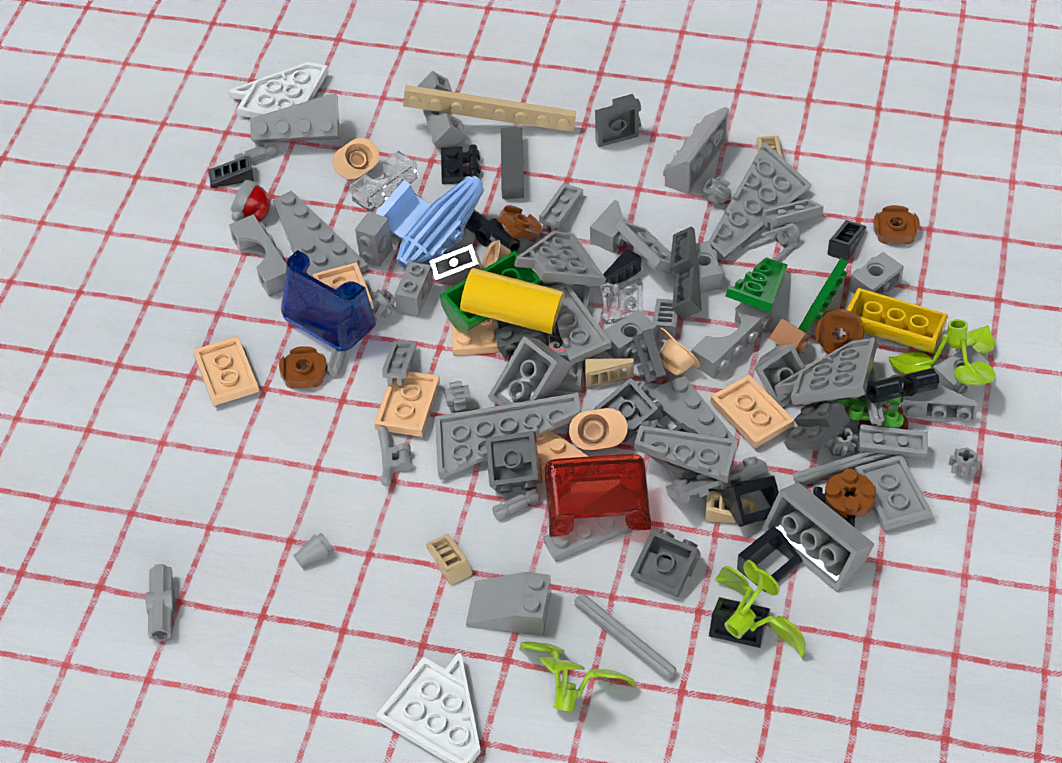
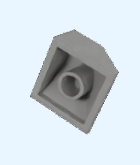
[754,344,805,408]

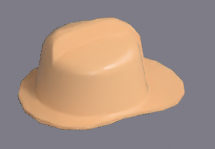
[332,138,379,179]
[482,240,511,269]
[659,328,700,376]
[569,408,628,450]

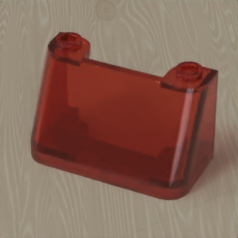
[544,453,651,537]

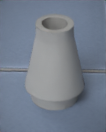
[293,533,333,567]

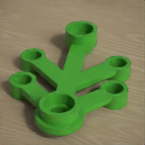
[835,377,904,429]

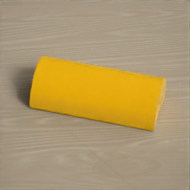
[460,268,564,334]
[847,288,949,354]

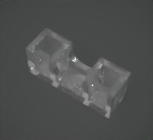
[350,151,418,212]

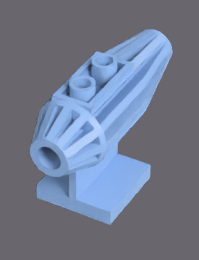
[376,176,484,270]

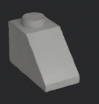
[590,200,625,253]
[430,245,483,283]

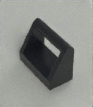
[720,475,779,527]
[737,526,803,592]
[709,597,771,648]

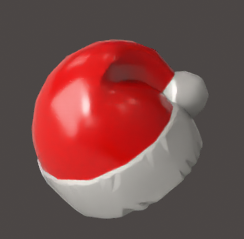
[231,180,270,222]

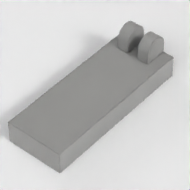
[539,183,583,232]
[762,198,824,230]
[382,341,417,386]
[858,425,928,458]

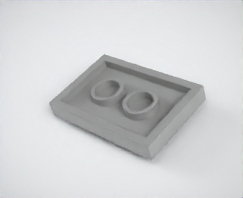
[615,220,674,274]
[855,455,932,531]

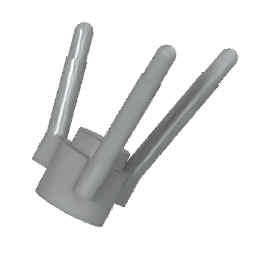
[742,223,801,261]

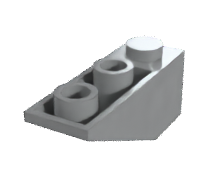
[901,384,978,421]

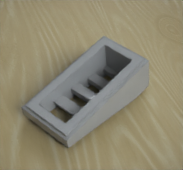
[653,299,678,338]

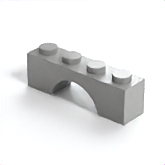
[417,71,466,149]
[229,214,295,296]
[691,302,773,379]

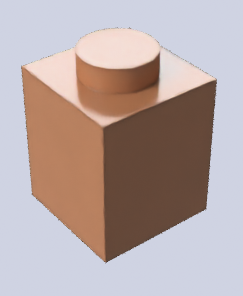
[769,318,810,353]

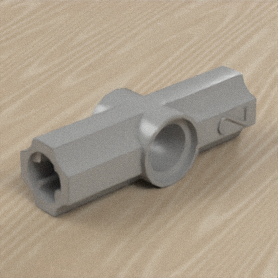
[145,564,175,642]

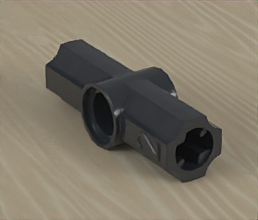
[465,209,520,252]
[866,368,940,403]

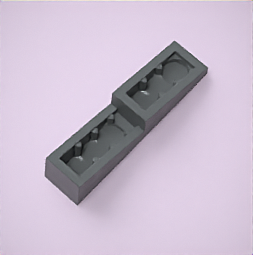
[501,128,524,199]
[670,226,702,319]

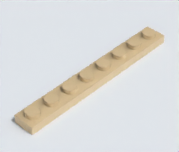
[403,85,576,132]

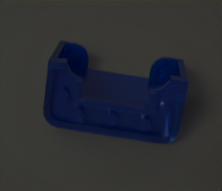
[281,250,376,351]

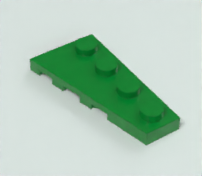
[725,257,788,312]
[799,258,849,333]

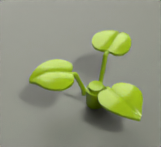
[889,319,996,385]
[715,560,806,658]
[519,642,636,712]

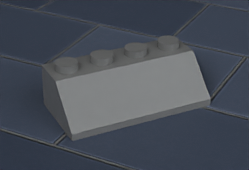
[663,107,729,195]
[762,482,874,591]

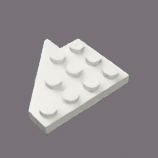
[229,62,328,118]
[376,653,481,763]

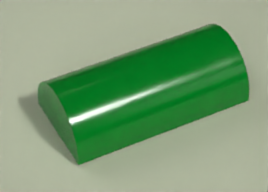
[440,251,543,333]

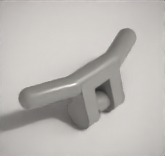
[378,426,412,486]

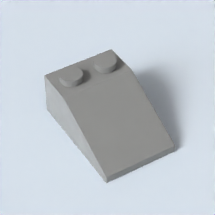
[488,336,572,406]
[466,572,551,636]

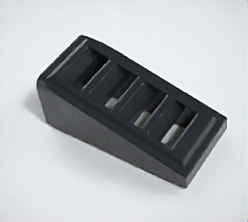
[208,155,254,188]
[827,220,867,261]
[601,249,642,294]

